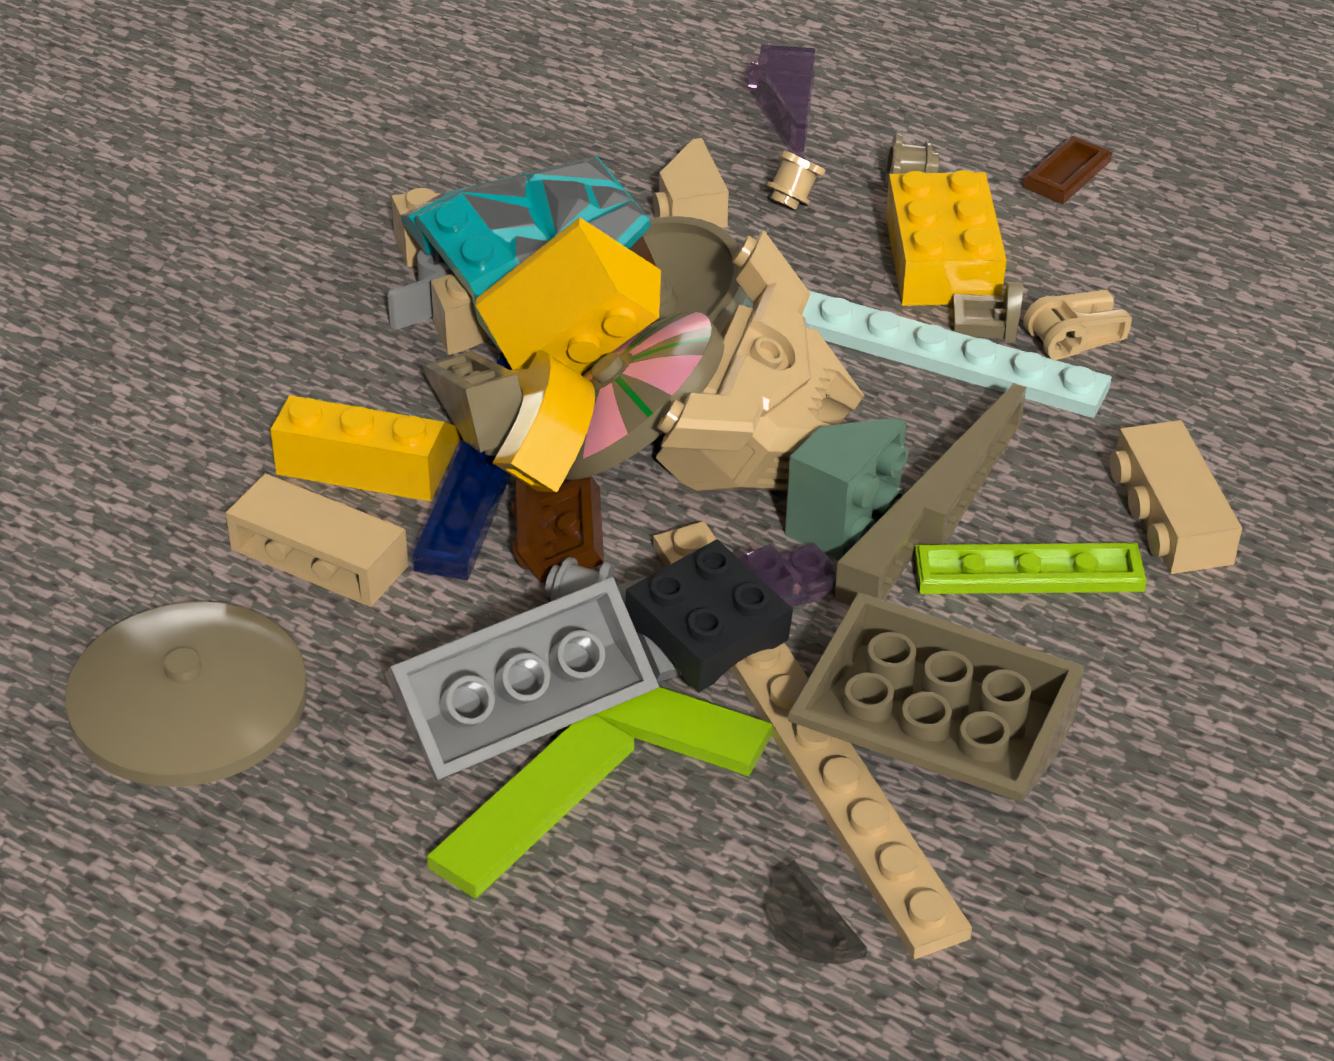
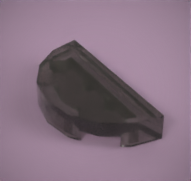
[766,860,867,964]

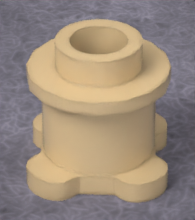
[766,150,826,210]

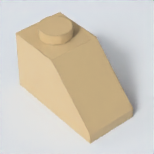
[653,138,729,228]

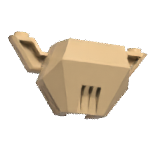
[656,230,864,491]

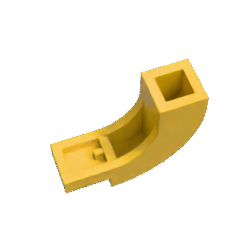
[493,350,595,493]

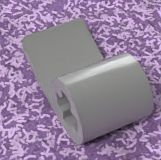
[387,248,453,330]

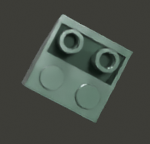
[785,418,909,560]

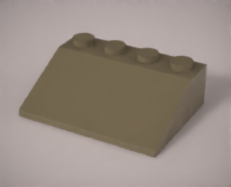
[788,592,1084,802]

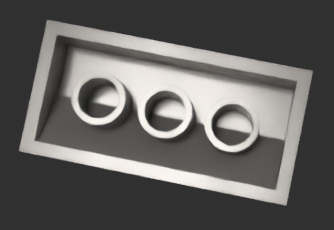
[384,577,659,781]

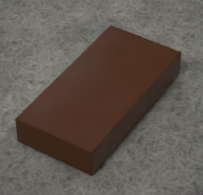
[1022,136,1112,204]

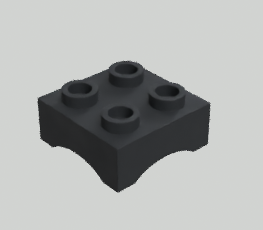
[625,539,793,693]

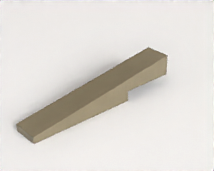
[834,383,1026,605]

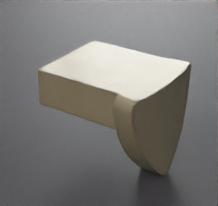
[952,282,1023,342]

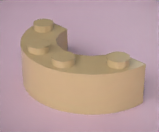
[391,188,490,355]

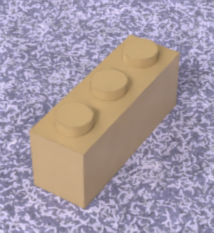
[1110,420,1242,574]
[226,473,408,607]

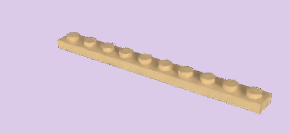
[653,521,972,960]

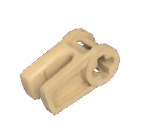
[1023,290,1132,360]

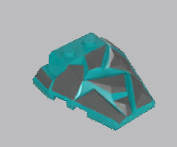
[401,156,651,355]

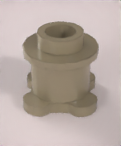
[884,133,939,187]

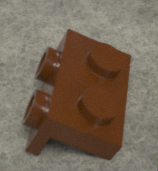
[511,476,604,583]

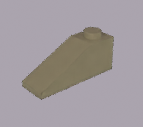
[423,351,523,456]

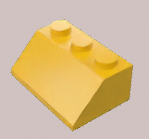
[476,217,661,375]
[270,395,462,502]

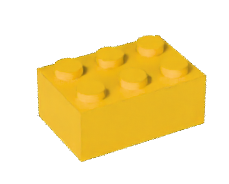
[886,170,1007,306]

